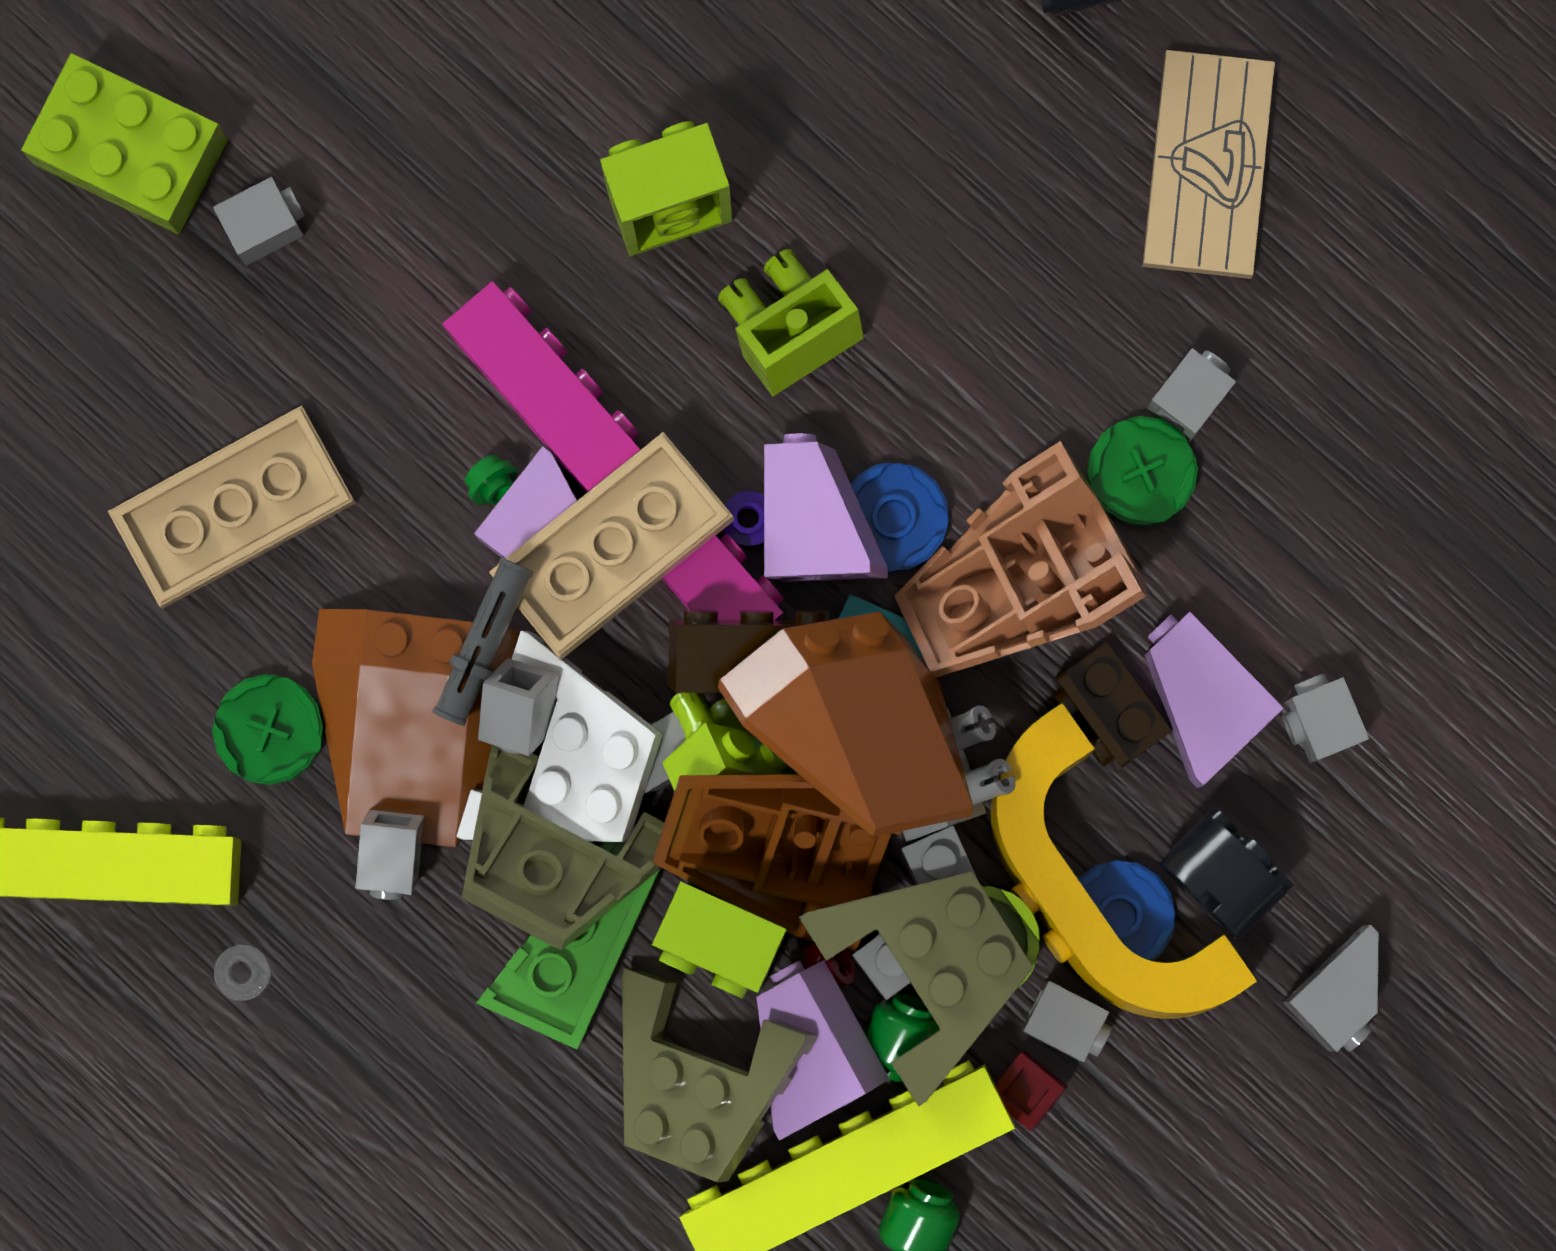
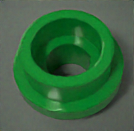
[465,454,518,505]

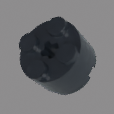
[1159,807,1294,941]

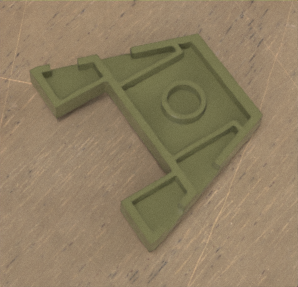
[461,745,664,951]
[799,871,1033,1106]
[622,968,817,1182]

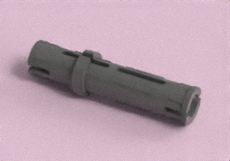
[432,557,533,726]

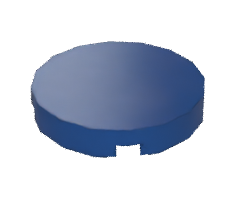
[851,463,949,573]
[1078,860,1175,961]

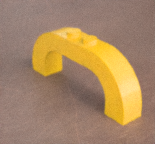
[991,703,1257,1019]

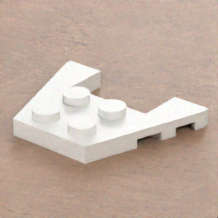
[456,631,663,842]

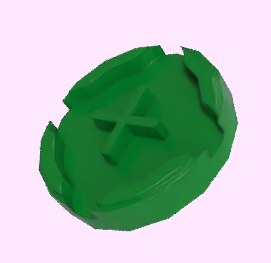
[1086,416,1198,527]
[212,674,325,786]

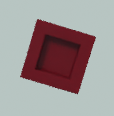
[995,1051,1069,1132]

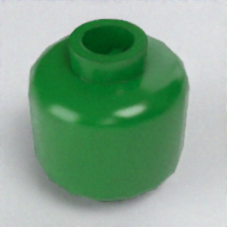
[865,994,939,1082]
[878,1179,960,1251]

